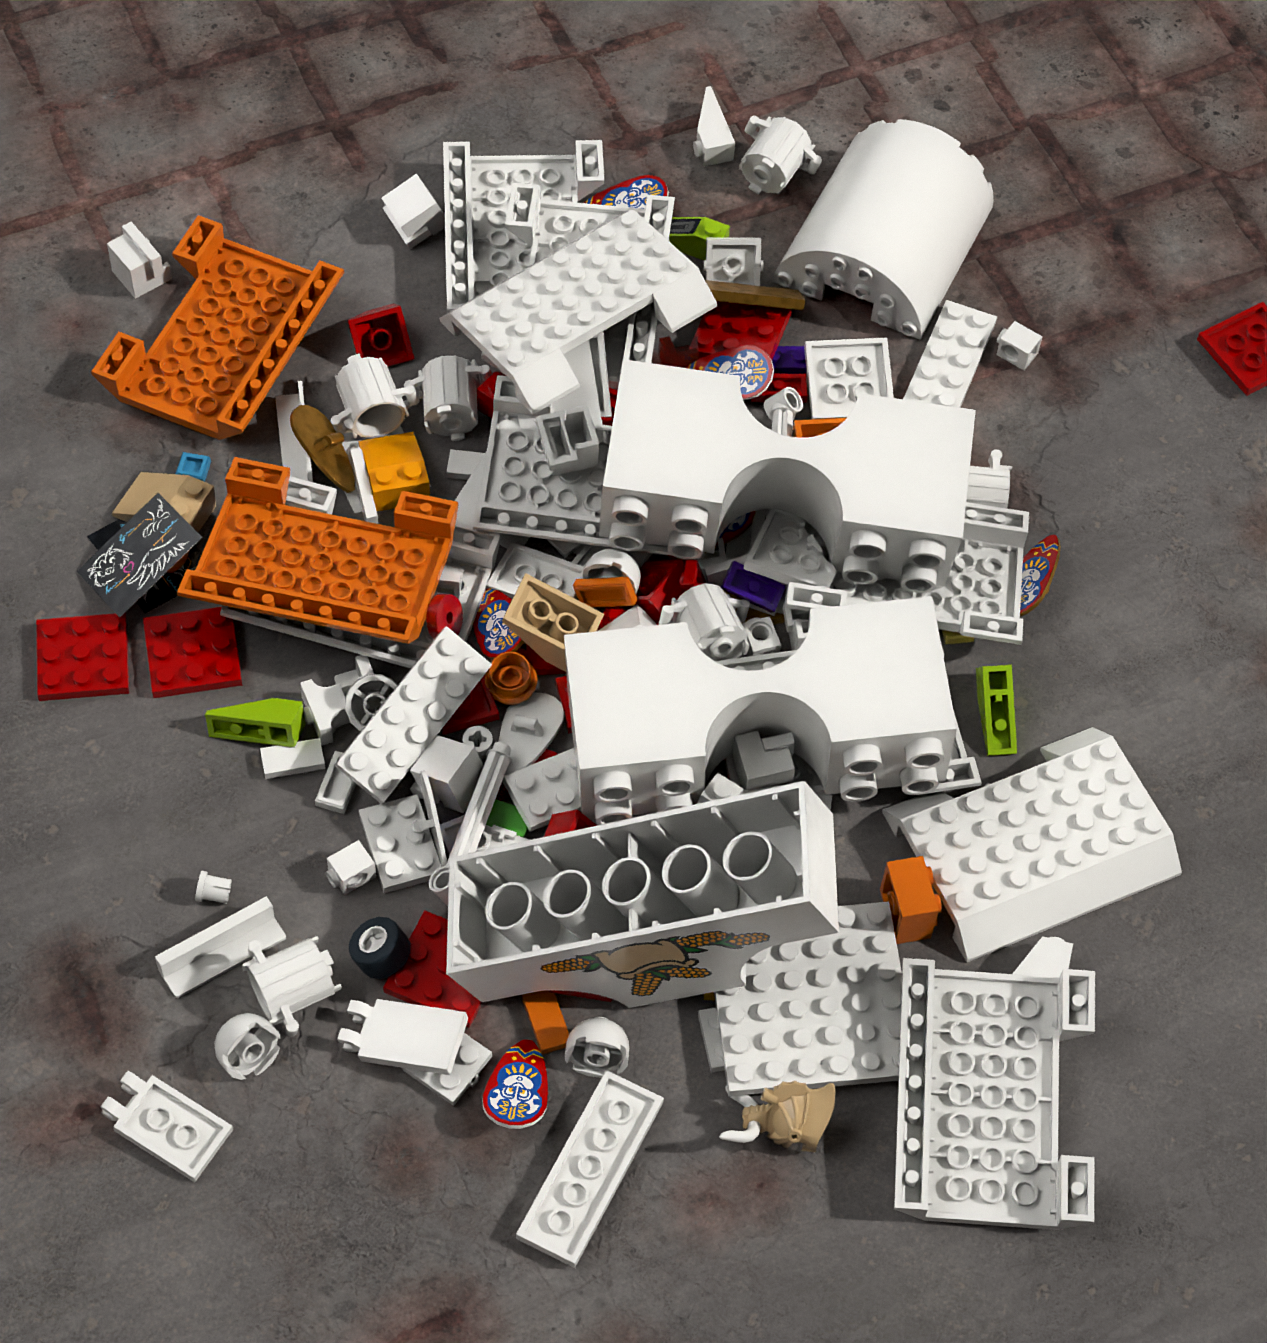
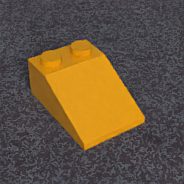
[358,432,430,511]

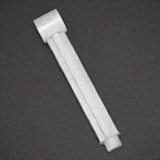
[764,387,803,517]
[428,742,512,906]

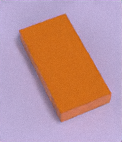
[573,577,637,607]
[522,990,569,1055]

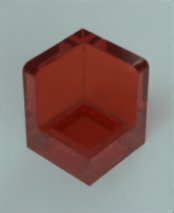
[658,336,699,368]

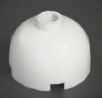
[581,549,641,594]
[345,674,398,731]
[214,1013,281,1080]
[565,1017,629,1078]

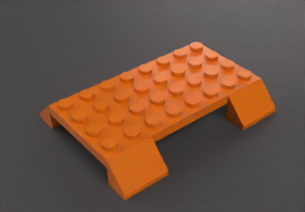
[91,215,344,440]
[177,457,459,644]

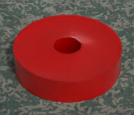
[426,594,463,639]

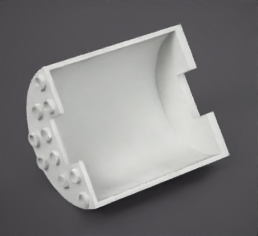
[773,119,994,340]

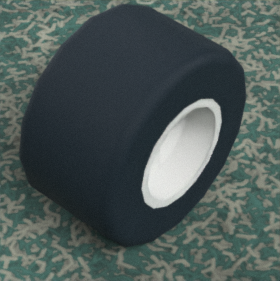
[349,917,411,979]

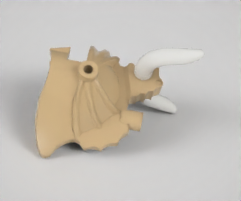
[719,1080,836,1152]

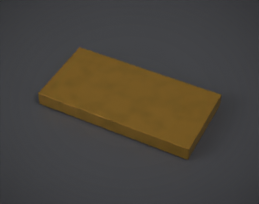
[705,280,805,310]

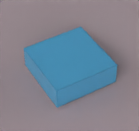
[175,452,211,482]

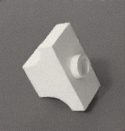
[300,679,351,746]

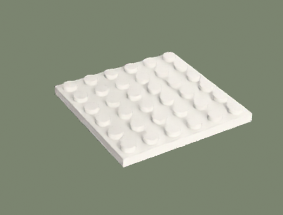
[714,902,902,1096]

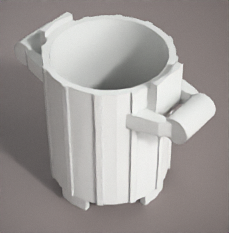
[739,116,822,194]
[331,354,420,439]
[404,355,493,441]
[966,449,1012,508]
[659,583,750,661]
[242,936,342,1037]

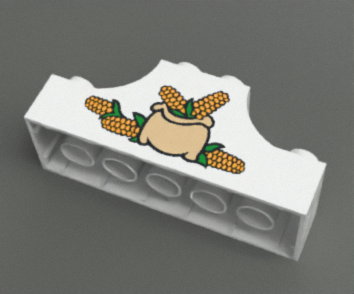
[446,781,839,1008]

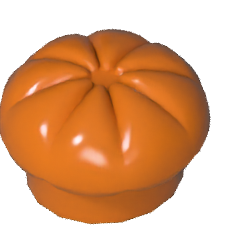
[485,652,538,705]

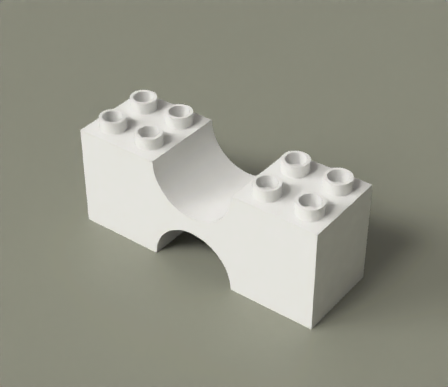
[599,359,976,593]
[564,596,957,825]

